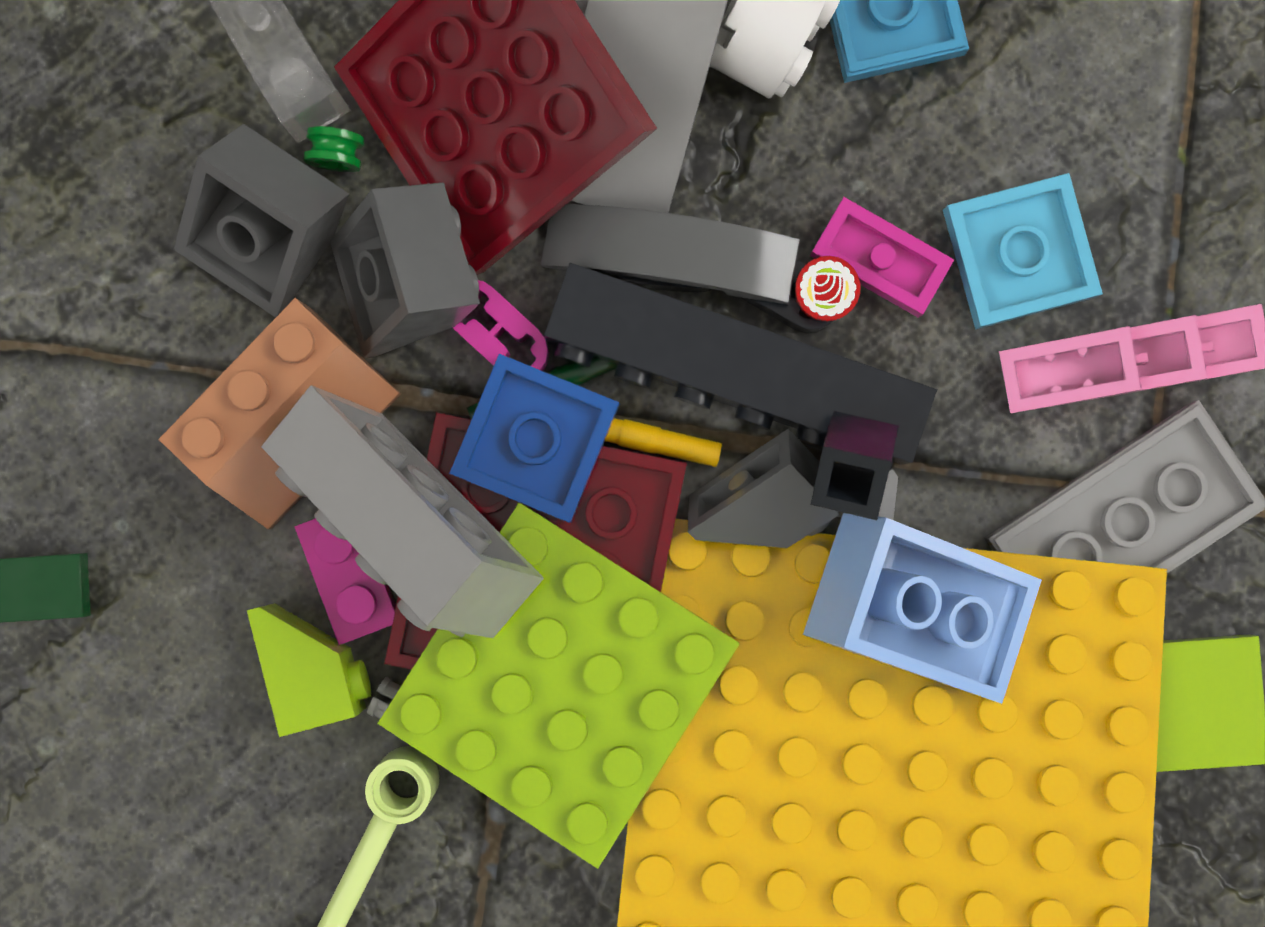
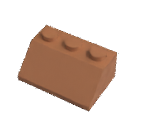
[158,298,401,529]

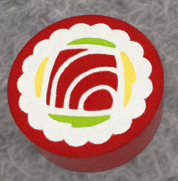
[794,256,861,321]

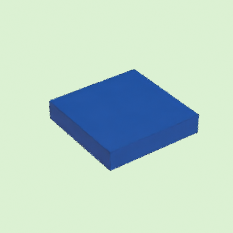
[449,354,620,523]

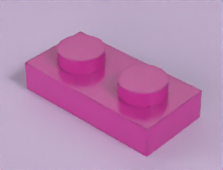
[810,197,954,318]
[294,518,396,645]

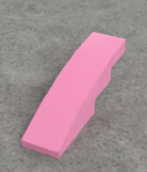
[999,304,1265,413]

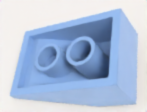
[803,513,1042,704]

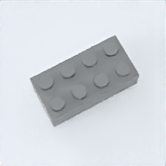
[261,385,544,638]

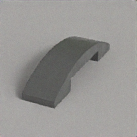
[541,204,800,305]

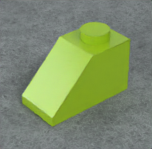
[247,603,371,737]

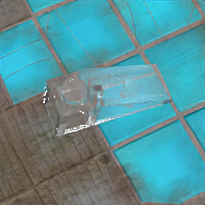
[209,0,351,143]

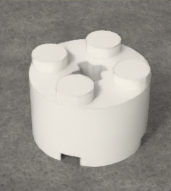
[710,0,840,98]

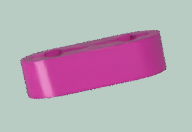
[453,280,549,371]

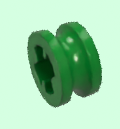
[303,126,364,172]

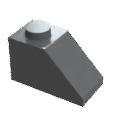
[688,428,839,548]

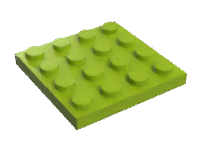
[377,502,740,869]

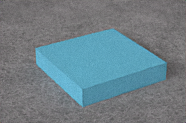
[943,173,1103,330]

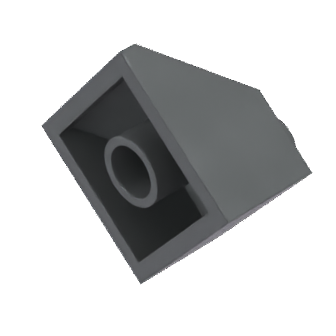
[173,124,349,317]
[330,183,480,358]

